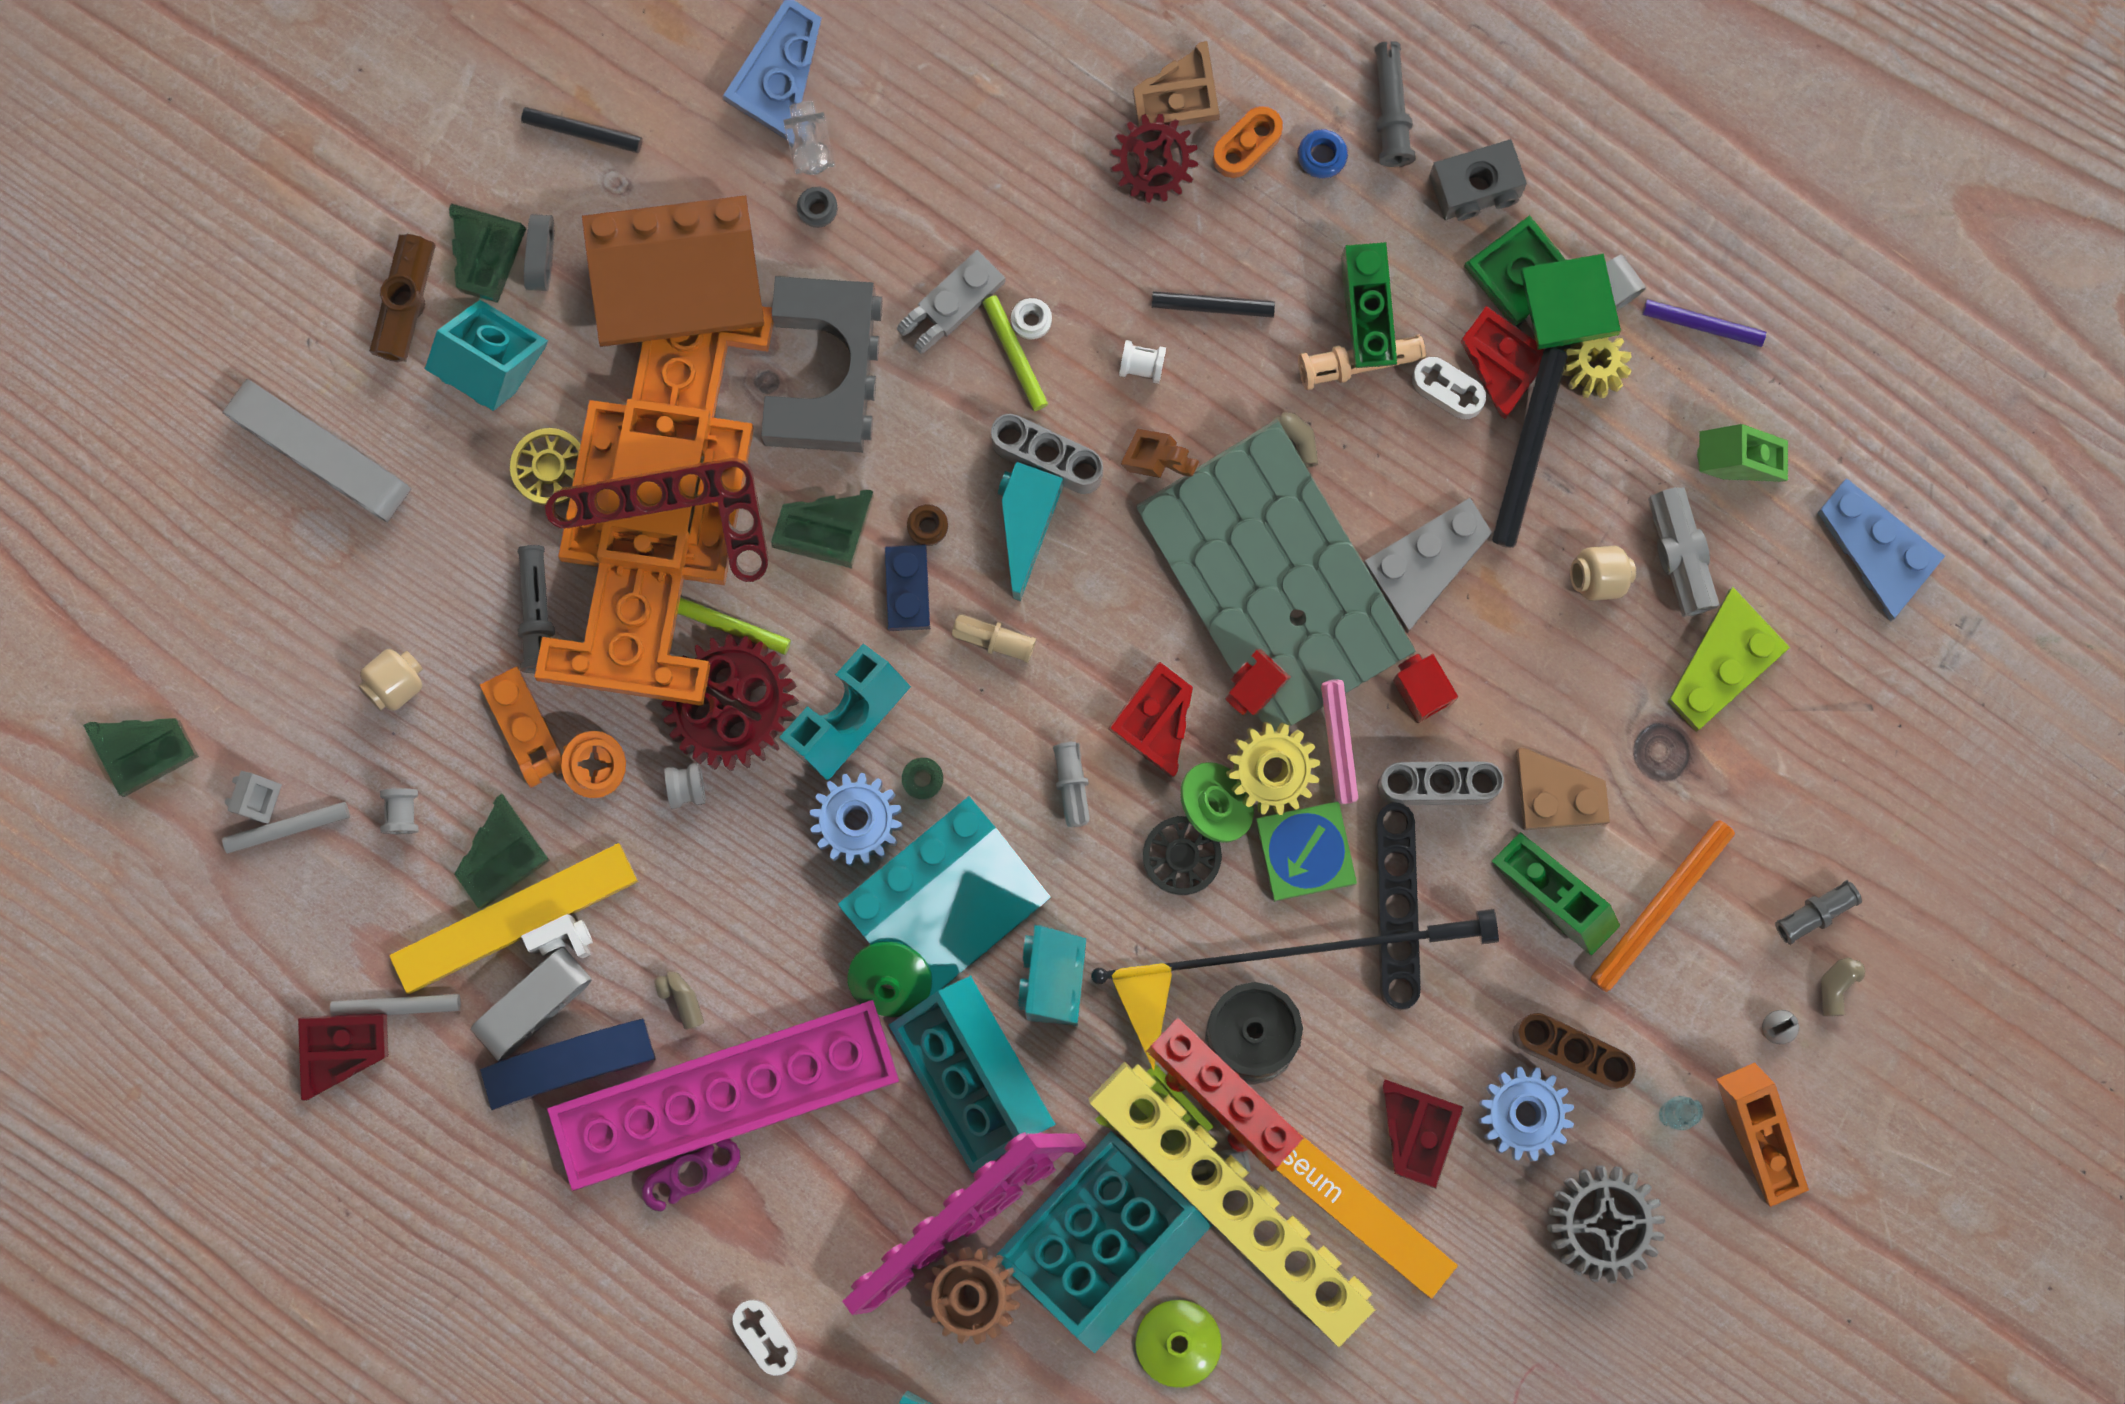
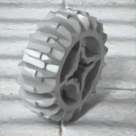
[1547,1165,1665,1283]

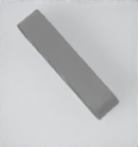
[222,379,411,523]

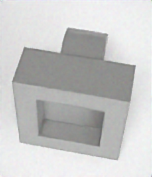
[225,771,282,824]

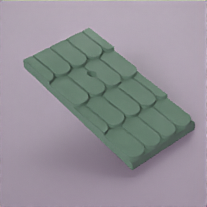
[1137,419,1416,731]

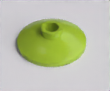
[1136,1300,1222,1388]

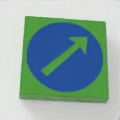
[1256,802,1357,902]

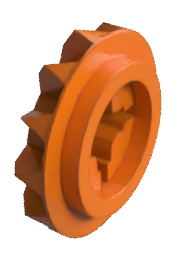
[558,731,626,798]

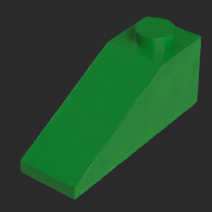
[1491,832,1620,956]

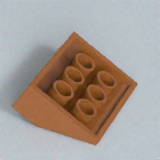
[582,195,765,347]

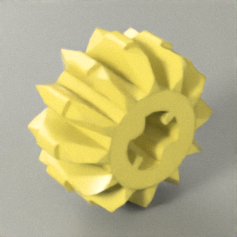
[1563,337,1632,399]

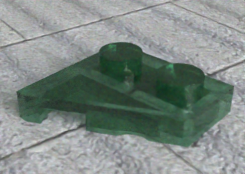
[83,718,199,797]

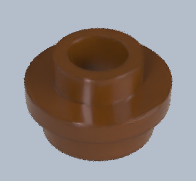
[907,504,948,546]

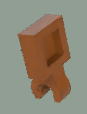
[1121,429,1199,478]

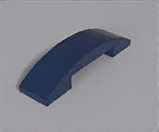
[480,1019,656,1110]

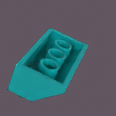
[888,976,1056,1173]

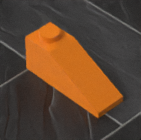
[1716,1063,1809,1207]

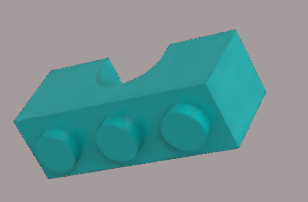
[779,643,911,781]

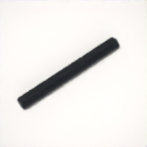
[1492,347,1567,548]

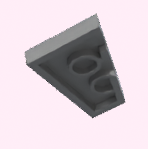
[1364,498,1492,633]

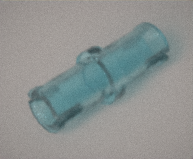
[1659,1096,1703,1131]

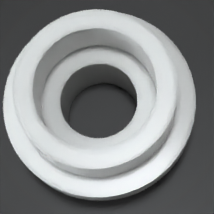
[1011,298,1052,339]

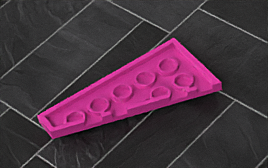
[842,1132,1087,1315]

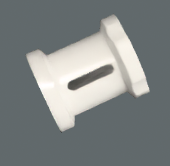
[1119,340,1166,384]

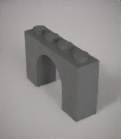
[761,276,883,453]

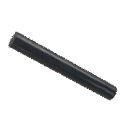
[521,107,642,153]
[1151,291,1275,318]

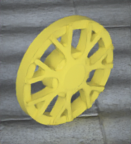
[510,428,581,505]

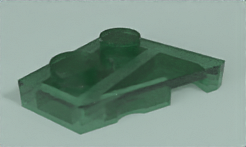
[449,203,526,303]
[771,490,873,569]
[454,793,550,910]

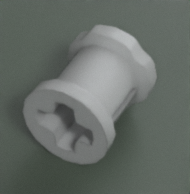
[380,788,418,835]

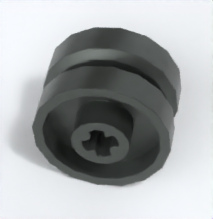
[1205,982,1303,1085]

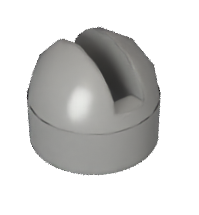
[1762,1010,1799,1045]

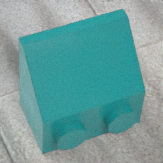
[425,299,548,411]

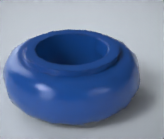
[1297,129,1348,179]

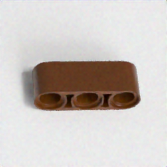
[1513,1013,1636,1090]

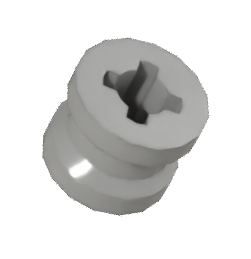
[665,763,706,809]

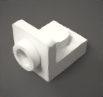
[521,914,593,958]

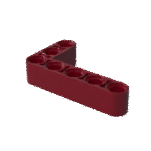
[545,458,769,582]

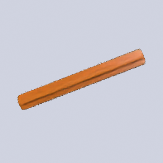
[1591,820,1735,992]

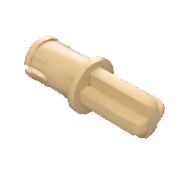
[952,614,1037,663]

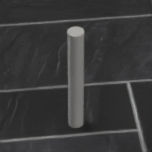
[222,802,350,854]
[330,994,461,1016]

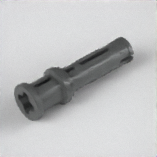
[1375,41,1416,167]
[518,545,555,674]

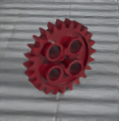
[662,635,799,771]

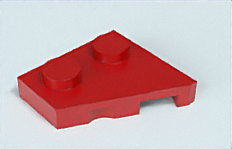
[1108,662,1193,778]

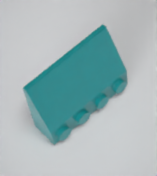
[838,796,1051,997]
[994,1131,1212,1354]

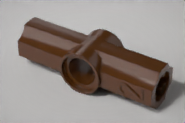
[369,234,436,362]

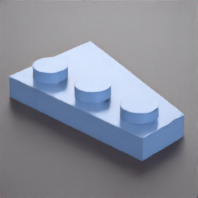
[723,0,821,143]
[1817,478,1945,622]

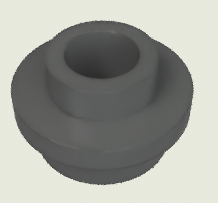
[797,187,838,228]

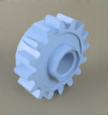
[810,773,903,867]
[1478,1067,1574,1161]

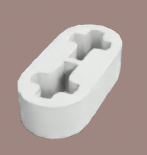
[1412,357,1486,419]
[733,1300,797,1376]

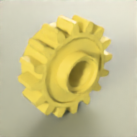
[1226,722,1320,815]

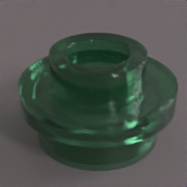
[902,757,944,800]

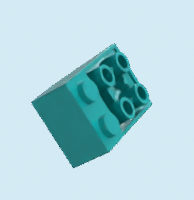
[1018,925,1087,1026]

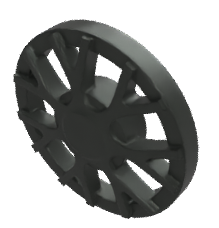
[1143,816,1222,895]

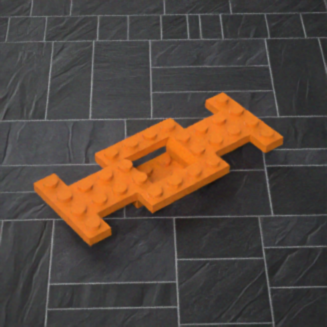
[534,306,774,706]

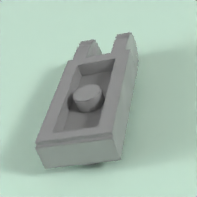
[897,250,1006,354]

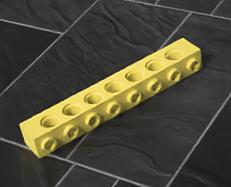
[1089,1062,1375,1347]

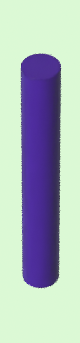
[1642,299,1766,347]

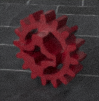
[1109,113,1199,204]

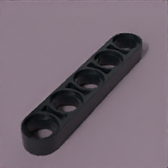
[1375,802,1421,1011]

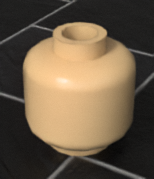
[1570,545,1636,601]
[359,649,423,711]

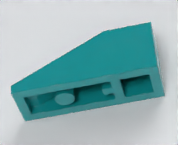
[997,462,1063,601]

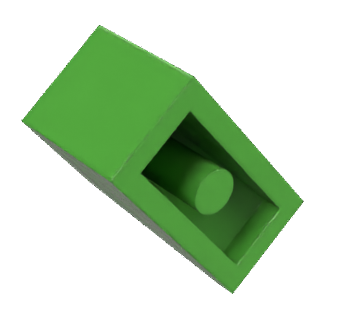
[1697,424,1788,482]

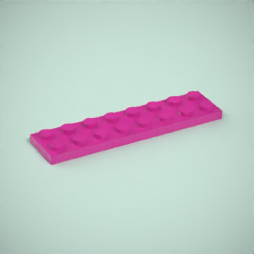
[547,1000,900,1191]

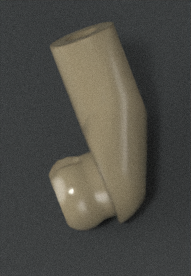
[1821,958,1865,1016]
[654,972,704,1029]

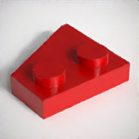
[1461,306,1544,419]

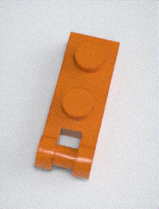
[480,666,562,788]

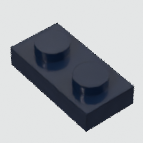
[885,545,930,631]

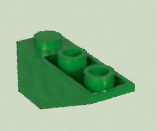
[1341,242,1397,368]

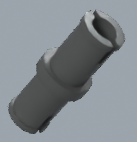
[1775,880,1862,945]

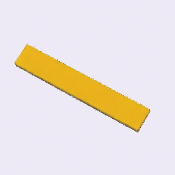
[389,843,639,994]

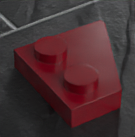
[298,1014,389,1101]
[1383,1080,1464,1189]

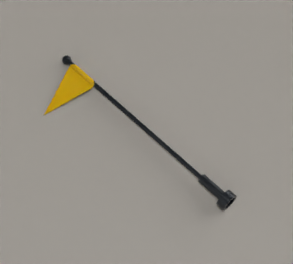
[1091,909,1499,1071]

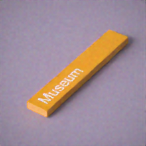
[1275,1131,1459,1299]

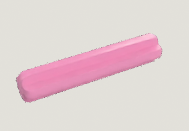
[1321,680,1358,804]

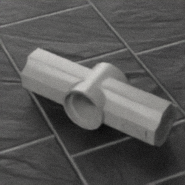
[1648,487,1719,617]

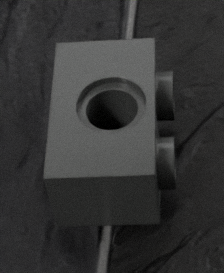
[1429,139,1527,221]

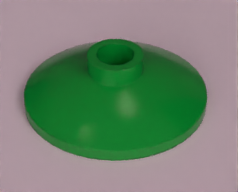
[847,942,932,1017]

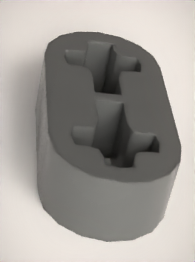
[524,214,555,291]

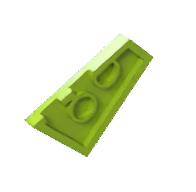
[1667,586,1790,732]

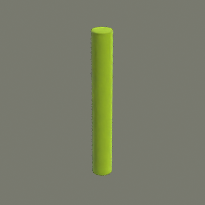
[982,295,1048,411]
[678,597,791,655]

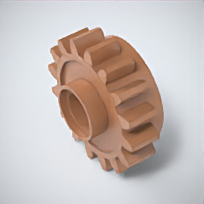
[925,1247,1021,1344]

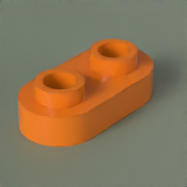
[1213,106,1283,178]

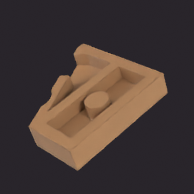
[1133,41,1220,127]
[1516,748,1610,830]

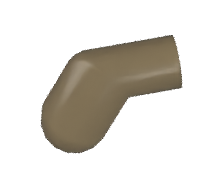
[1272,412,1318,468]

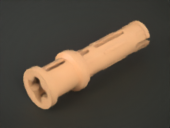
[1298,334,1426,390]

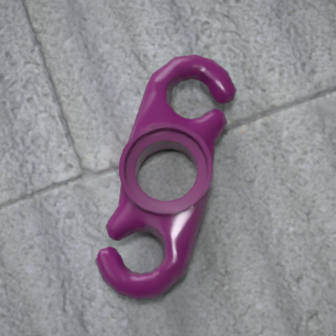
[641,1139,741,1212]

